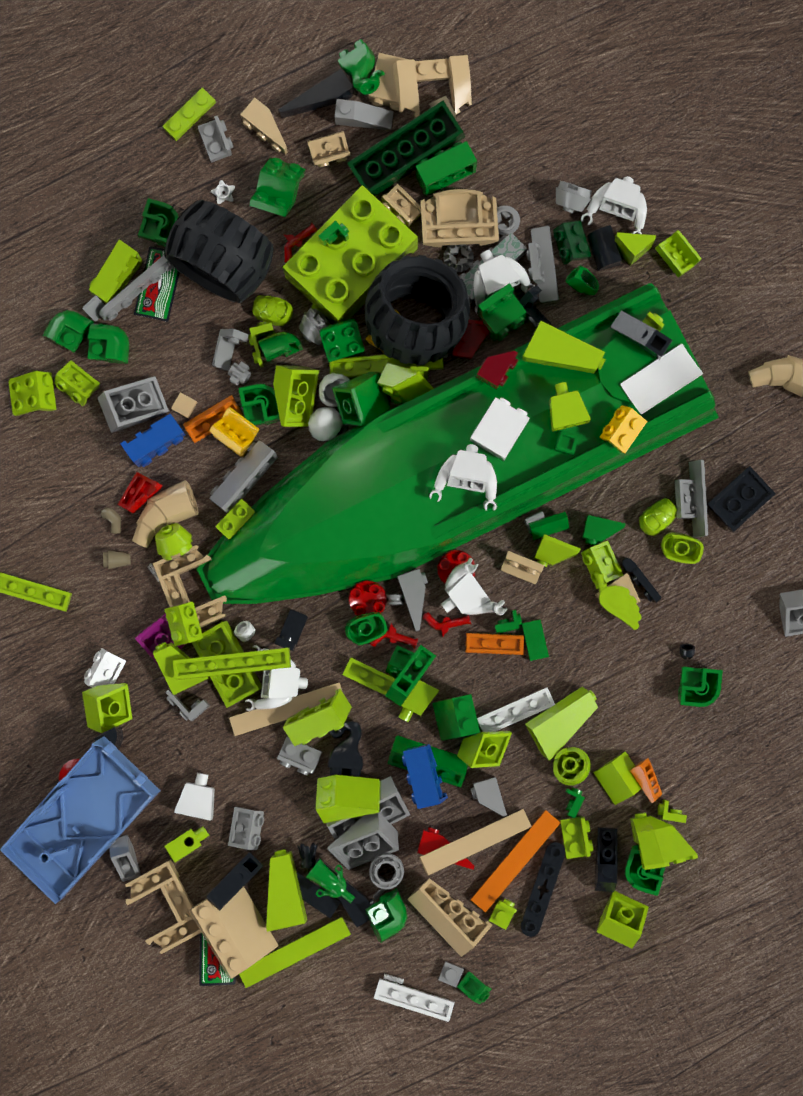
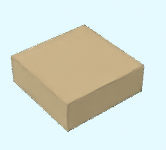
[171,392,198,419]

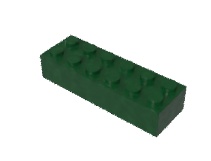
[347,100,465,196]

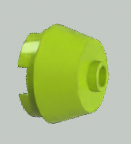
[155,523,193,560]
[553,747,591,786]

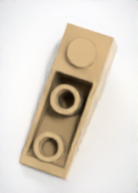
[240,98,288,155]

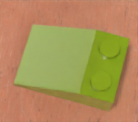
[273,365,319,427]
[316,775,380,823]

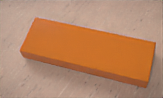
[465,633,524,655]

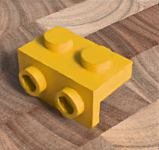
[600,405,647,454]

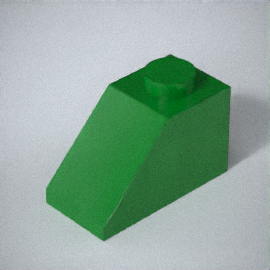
[581,515,626,545]

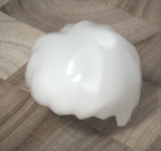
[319,373,350,407]
[308,407,343,441]

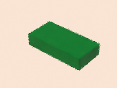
[529,512,569,540]
[522,619,549,661]

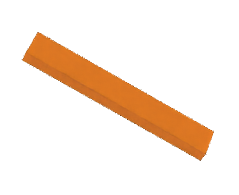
[470,810,560,913]

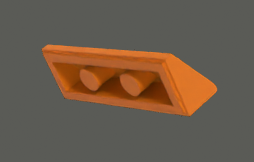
[183,395,243,444]

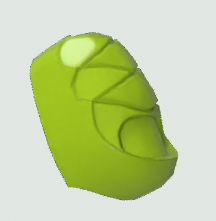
[252,296,293,326]
[639,498,677,536]
[661,532,704,564]

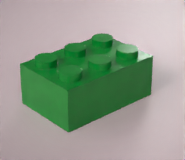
[416,141,477,197]

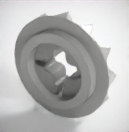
[497,206,520,235]
[444,244,474,272]

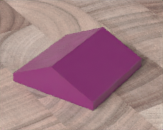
[135,614,188,666]

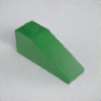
[385,645,436,707]

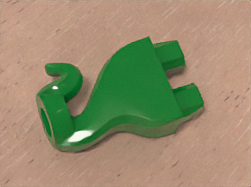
[338,39,385,95]

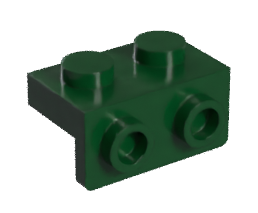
[553,221,591,265]

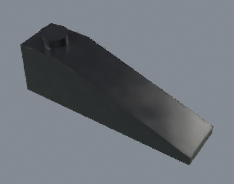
[278,69,354,118]
[315,857,375,928]

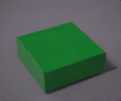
[555,430,579,456]

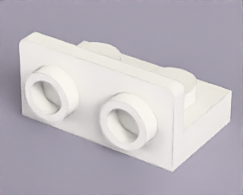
[84,648,126,688]

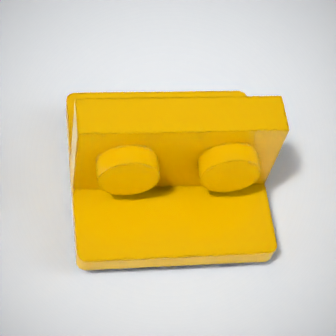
[209,407,259,457]

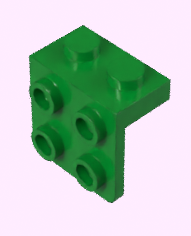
[319,319,365,362]

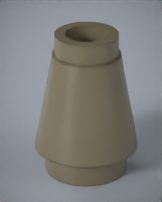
[103,550,131,569]

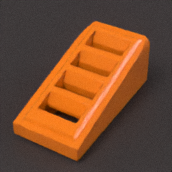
[630,758,662,803]

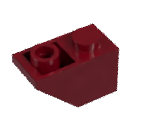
[476,351,518,390]

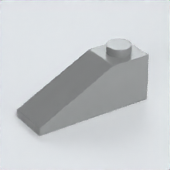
[335,99,393,130]
[397,569,428,632]

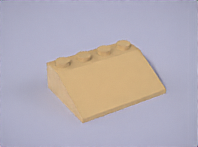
[189,887,279,979]

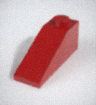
[417,827,475,870]

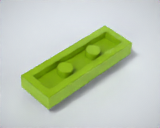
[162,88,216,141]
[342,658,395,695]

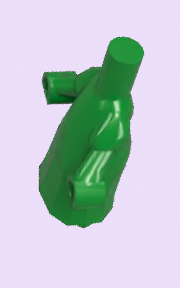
[305,859,355,903]

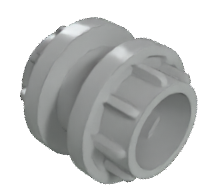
[369,853,404,889]

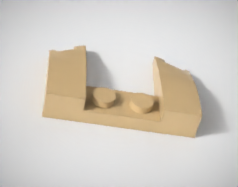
[392,55,472,118]
[153,545,227,628]
[125,860,202,954]

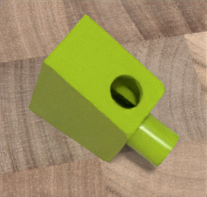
[549,382,591,432]
[398,680,439,722]
[164,826,209,863]

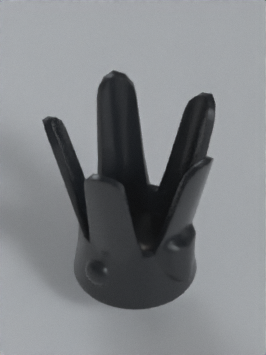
[297,843,317,873]

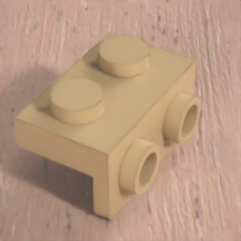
[307,131,351,167]
[382,184,421,227]

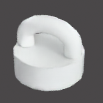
[234,621,255,642]

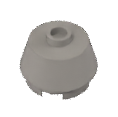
[556,181,592,213]
[299,308,334,345]

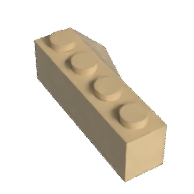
[407,878,492,957]

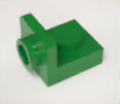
[318,220,349,246]
[494,609,522,634]
[386,645,414,678]
[565,787,585,819]
[457,971,492,1004]

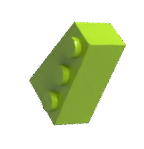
[89,239,143,304]
[283,689,352,746]

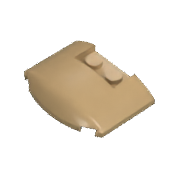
[421,189,499,247]

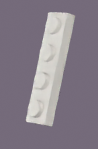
[477,687,555,732]
[374,978,455,1022]

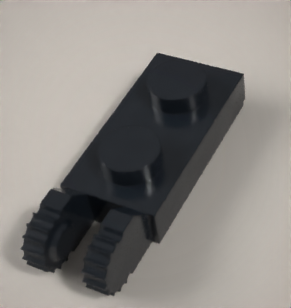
[622,558,662,603]

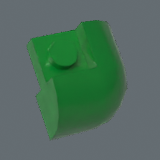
[138,198,178,246]
[42,310,94,353]
[88,323,129,364]
[258,332,303,362]
[239,384,280,426]
[678,667,723,707]
[625,845,666,896]
[365,888,408,943]

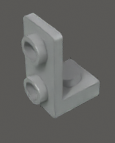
[212,329,248,371]
[166,690,210,721]

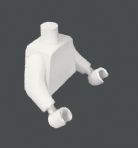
[581,176,647,234]
[474,250,534,316]
[429,444,497,511]
[441,558,508,615]
[245,645,308,711]

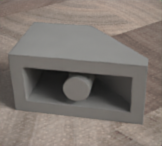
[470,777,507,816]
[109,835,141,882]

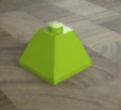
[534,534,581,568]
[457,731,512,768]

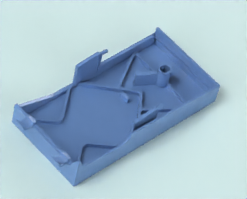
[0,736,161,904]

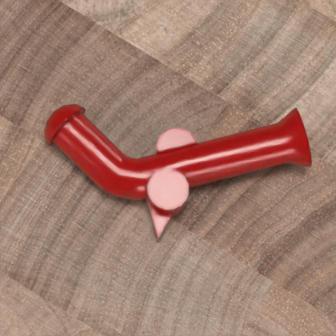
[283,222,318,263]
[423,612,471,637]
[370,623,419,649]

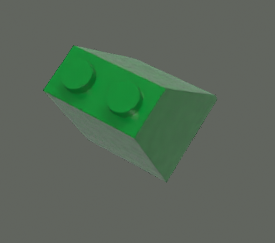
[332,372,390,426]
[432,694,480,741]

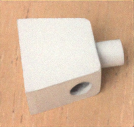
[174,773,215,820]

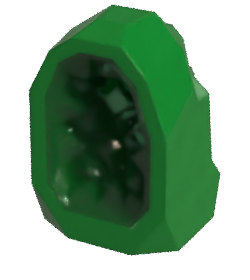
[565,265,599,296]

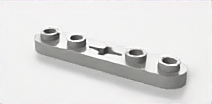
[99,255,174,321]

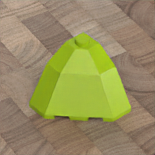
[630,813,698,870]

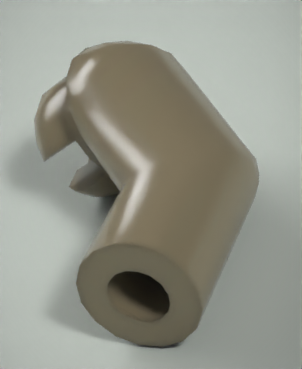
[101,507,121,534]

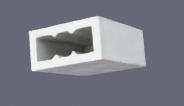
[470,397,530,461]

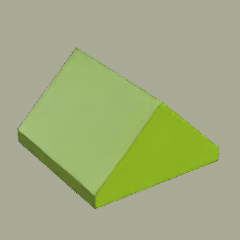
[615,232,656,266]
[593,751,642,805]

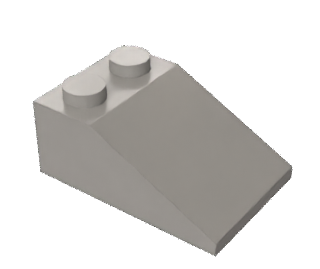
[98,376,169,433]
[328,812,399,870]

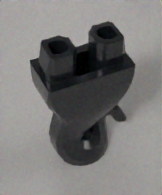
[328,721,363,777]

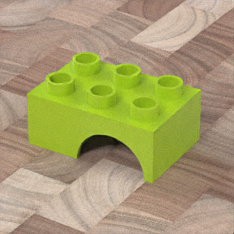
[282,185,418,324]

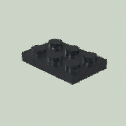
[707,466,776,533]

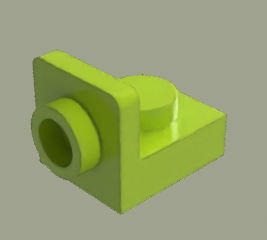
[658,800,687,823]
[488,898,517,930]

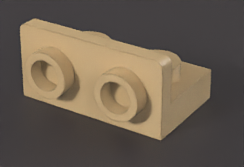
[501,551,544,584]

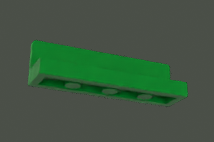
[387,736,468,788]

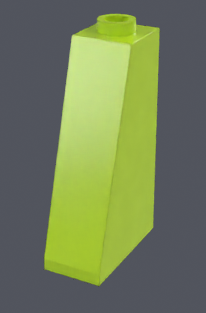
[522,321,606,373]
[525,687,598,760]
[266,849,307,932]

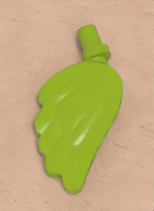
[595,574,642,630]

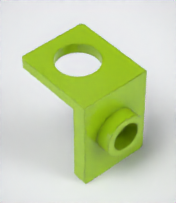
[642,312,665,332]

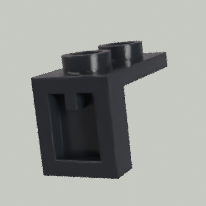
[519,285,552,328]
[274,610,308,652]

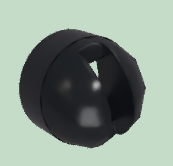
[679,644,695,660]

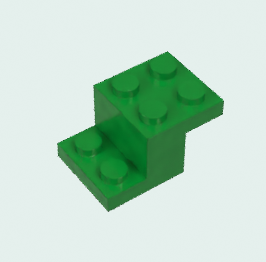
[249,158,306,217]
[477,283,527,342]

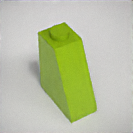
[153,642,209,695]

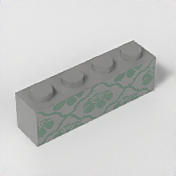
[459,232,527,304]

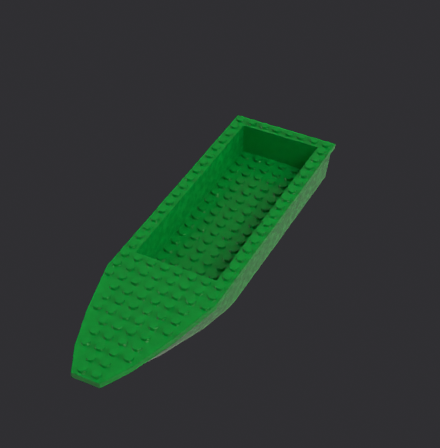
[197,283,719,604]

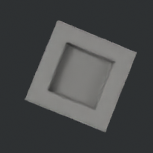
[438,961,464,988]

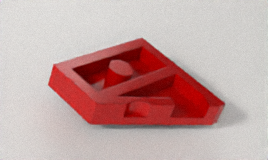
[453,320,490,359]
[117,472,162,513]

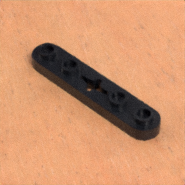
[520,842,565,937]

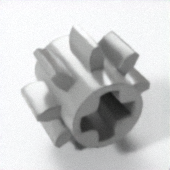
[228,361,251,386]

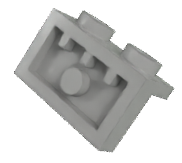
[198,115,234,163]
[277,737,322,776]
[228,807,264,850]

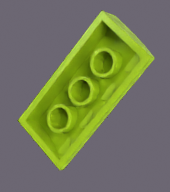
[192,621,262,708]

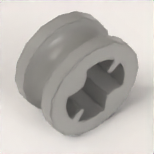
[386,595,404,605]

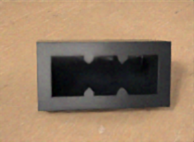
[587,225,622,271]
[94,727,123,749]

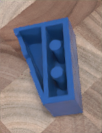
[120,414,186,467]
[402,744,448,809]

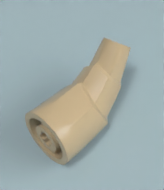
[748,355,803,397]
[132,480,198,548]

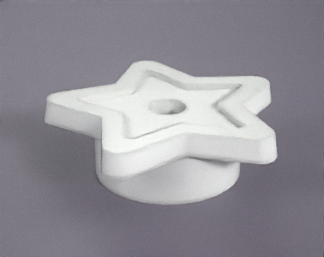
[211,180,235,204]

